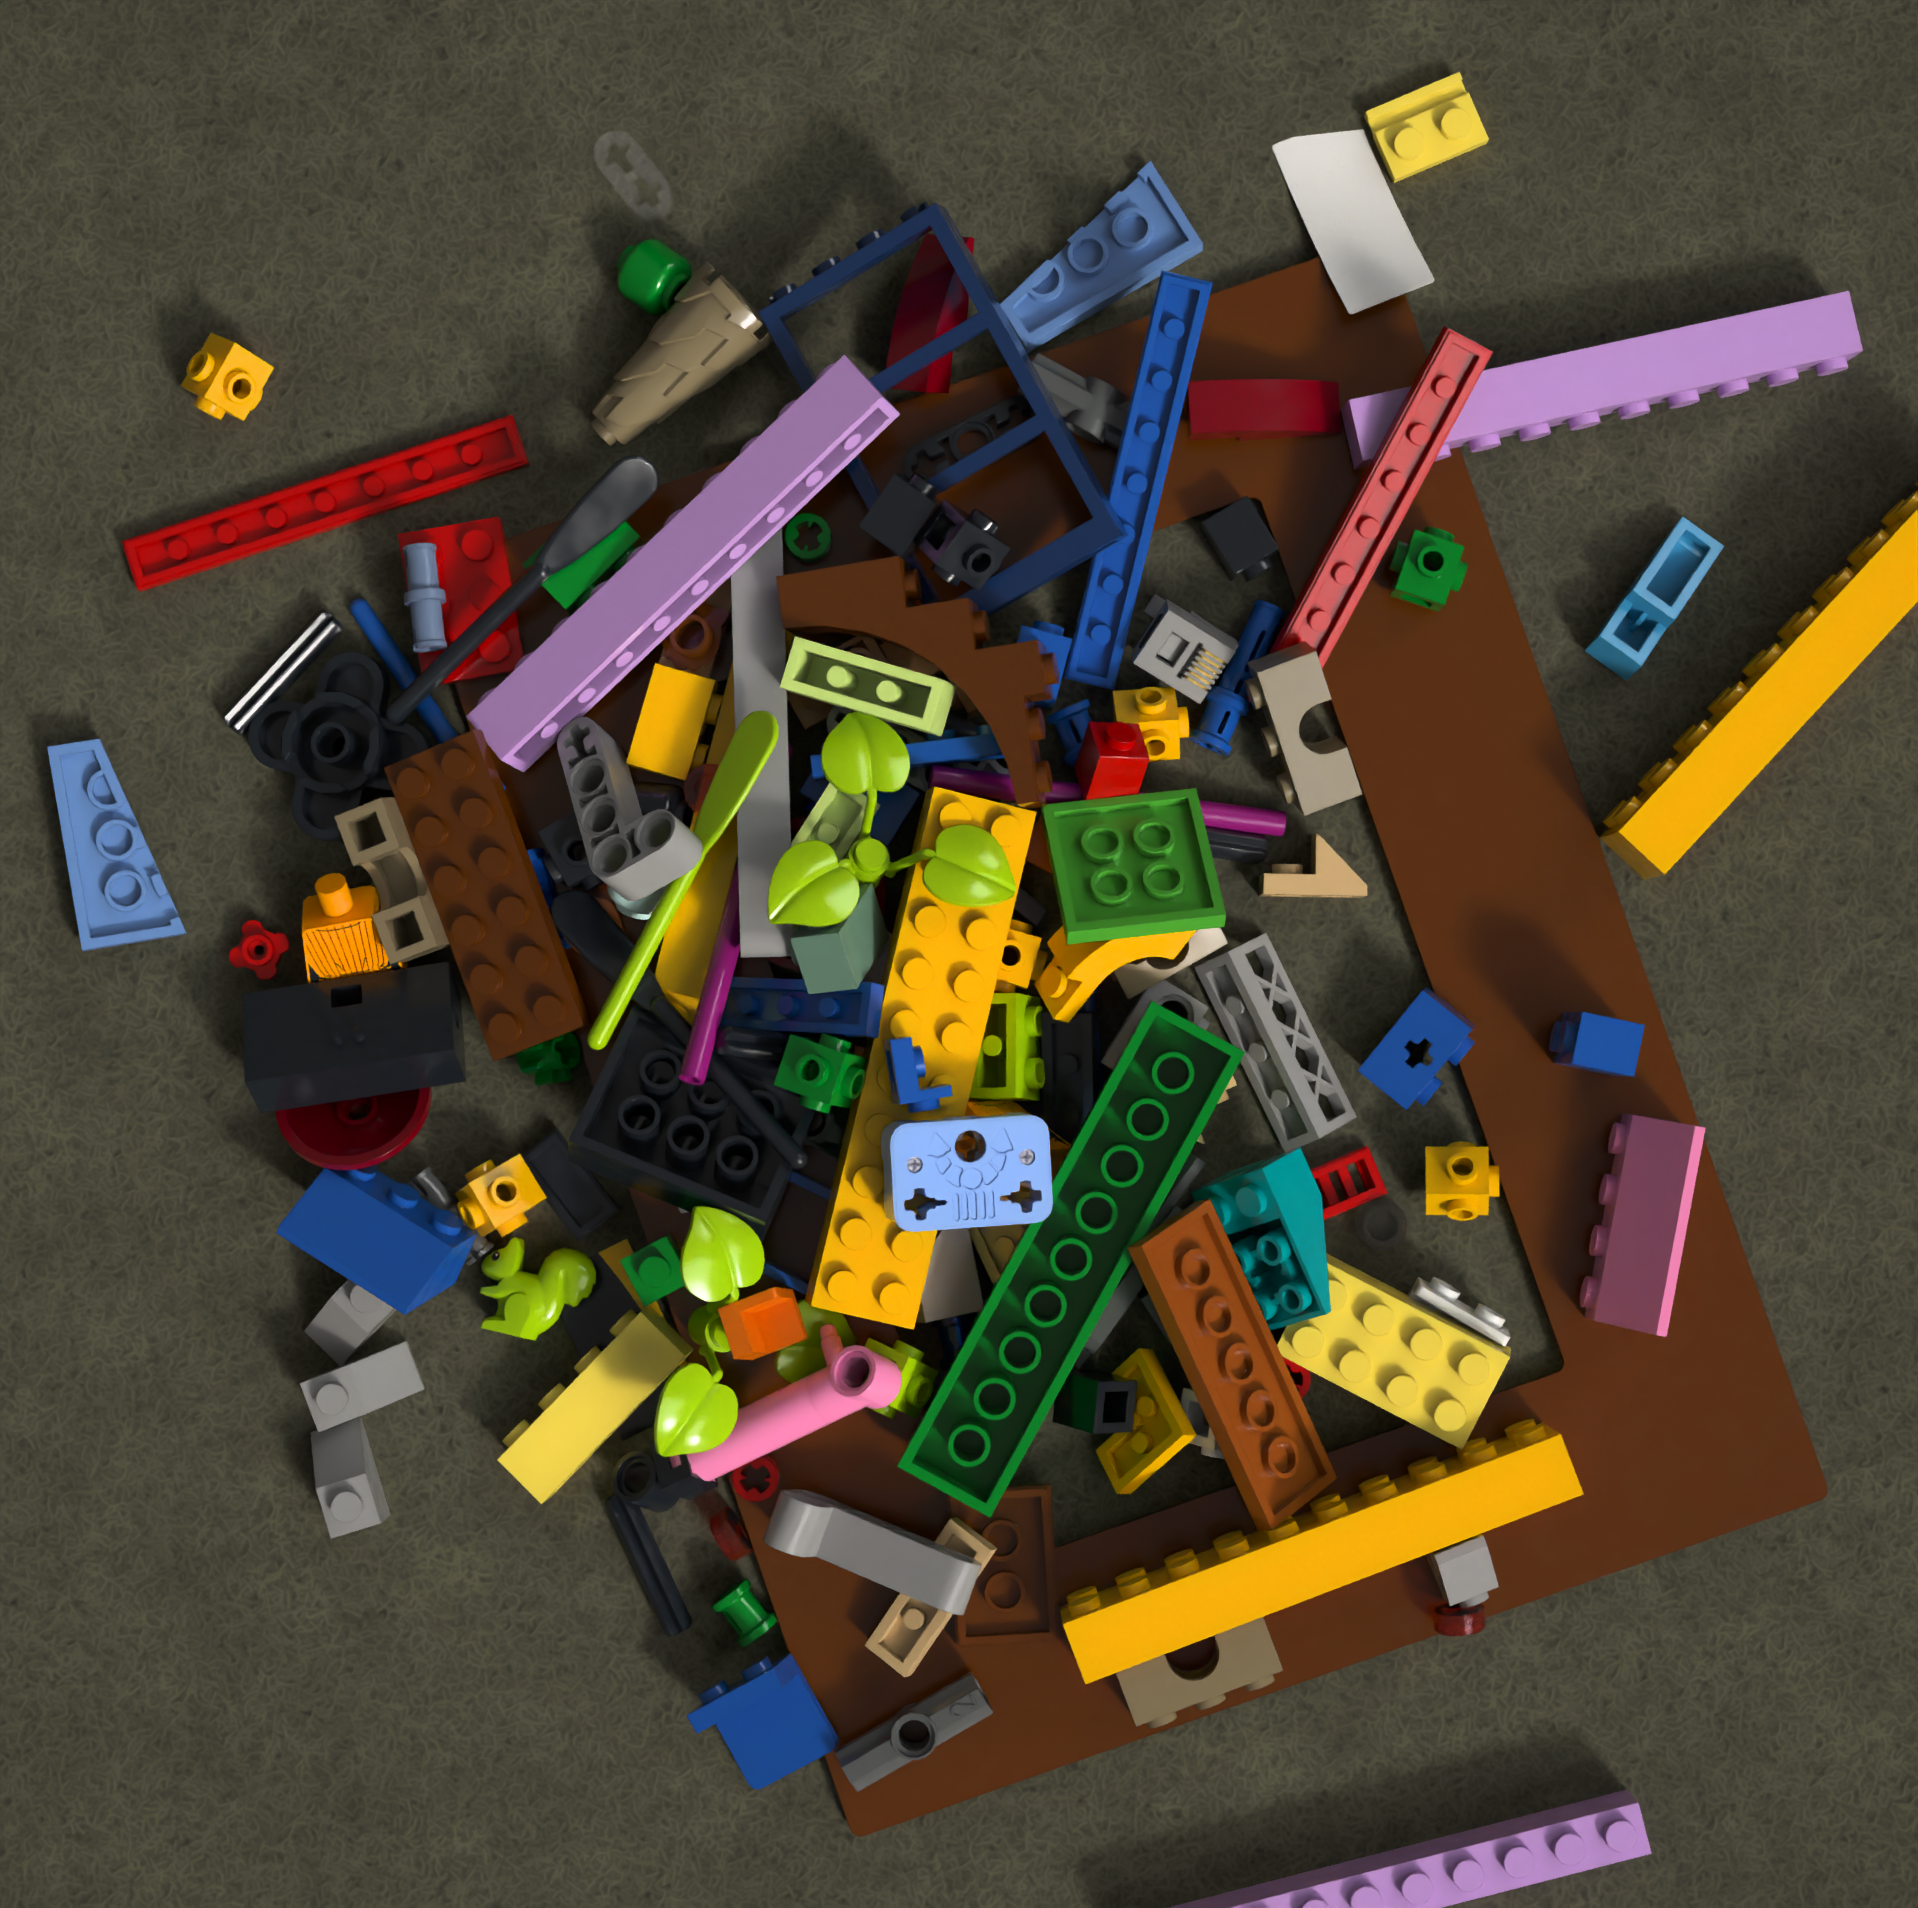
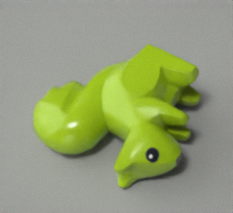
[480,1237,596,1341]

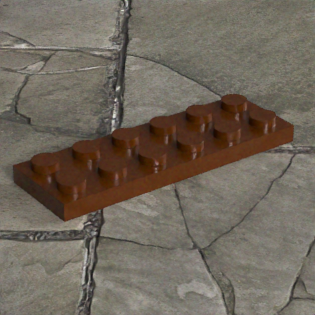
[384,730,592,1061]

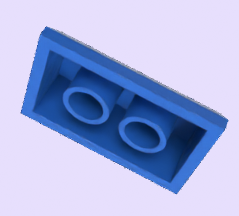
[276,1165,478,1315]

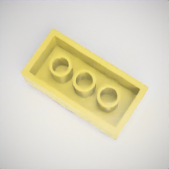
[1277,1253,1511,1450]

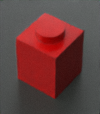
[1074,722,1150,800]

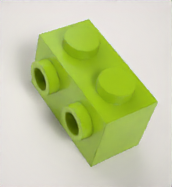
[969,993,1045,1101]

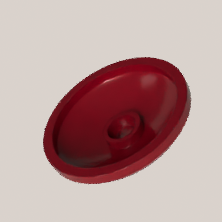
[275,1087,432,1170]

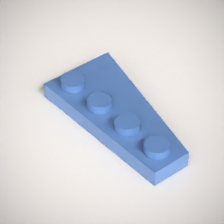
[1000,161,1203,353]
[47,739,187,951]

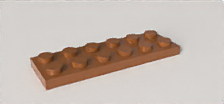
[1128,1199,1338,1531]

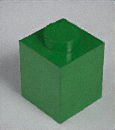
[620,1232,684,1307]

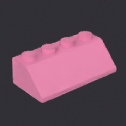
[1580,1114,1706,1337]

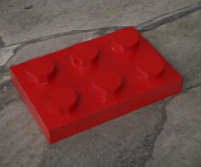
[397,517,525,687]

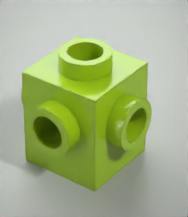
[862,1338,938,1420]

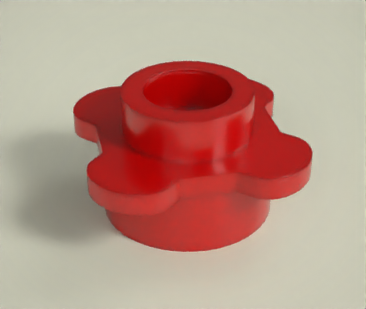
[229,920,290,980]

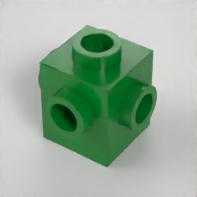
[1388,526,1468,612]
[774,1033,867,1114]

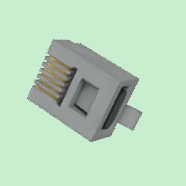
[1132,594,1238,704]

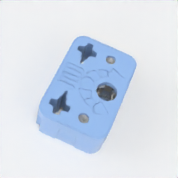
[881,1112,1053,1232]

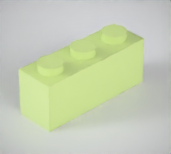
[780,636,956,737]

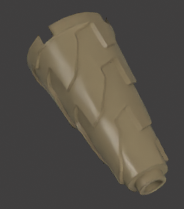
[590,261,774,446]

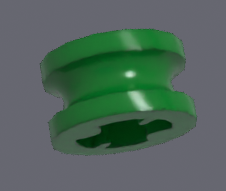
[785,513,832,563]

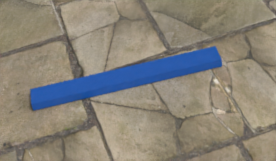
[1064,270,1213,690]

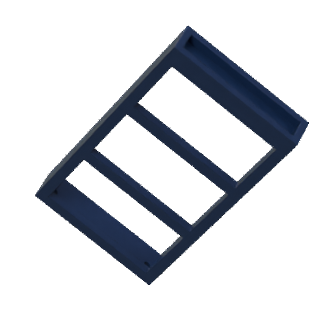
[758,202,1129,617]

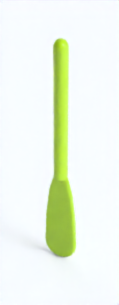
[587,710,779,1050]

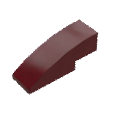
[886,234,974,394]
[1185,379,1342,441]

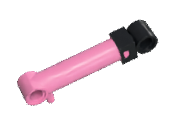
[612,1324,902,1513]

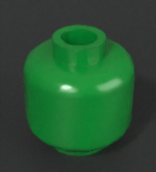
[617,238,692,316]

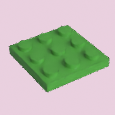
[1041,788,1226,945]

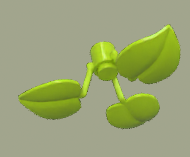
[767,712,1016,927]
[654,1206,856,1457]

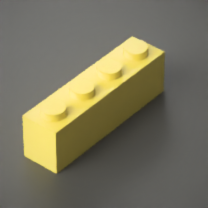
[497,1306,694,1504]

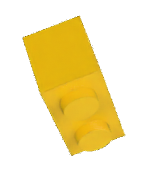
[626,663,723,784]

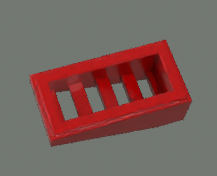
[1310,1145,1388,1220]

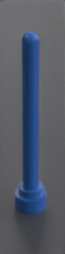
[349,598,506,791]

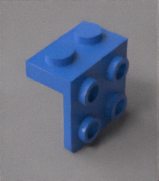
[687,1653,838,1789]

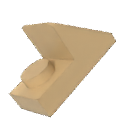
[1259,833,1367,898]

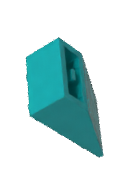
[1191,1147,1331,1330]

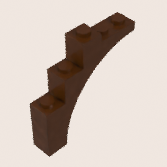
[776,556,1059,809]

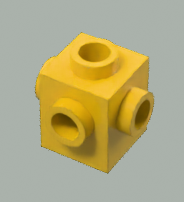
[181,333,274,421]
[1113,687,1189,762]
[994,919,1048,993]
[1425,1141,1499,1221]
[455,1154,547,1238]

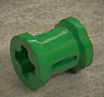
[710,1577,777,1648]

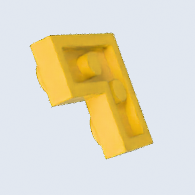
[1095,1348,1197,1494]

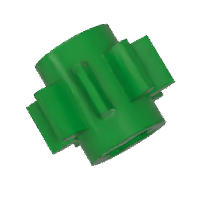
[517,1032,581,1086]

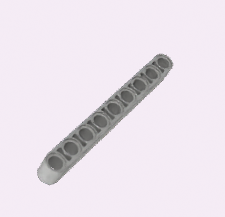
[731,527,794,958]

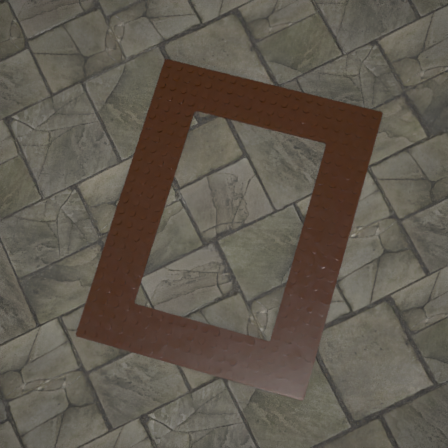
[455,257,1828,1837]

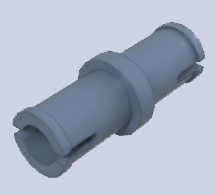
[402,543,447,653]

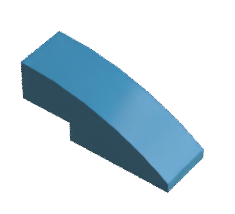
[1585,516,1724,681]

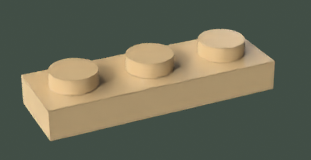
[865,1517,997,1677]

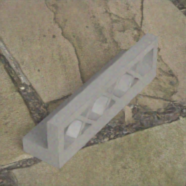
[1195,933,1357,1152]

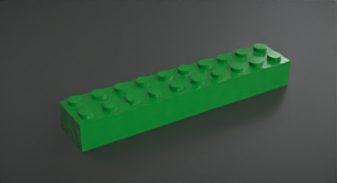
[897,1000,1245,1517]

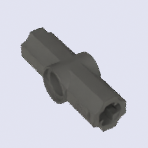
[1017,353,1130,450]
[835,1671,994,1792]

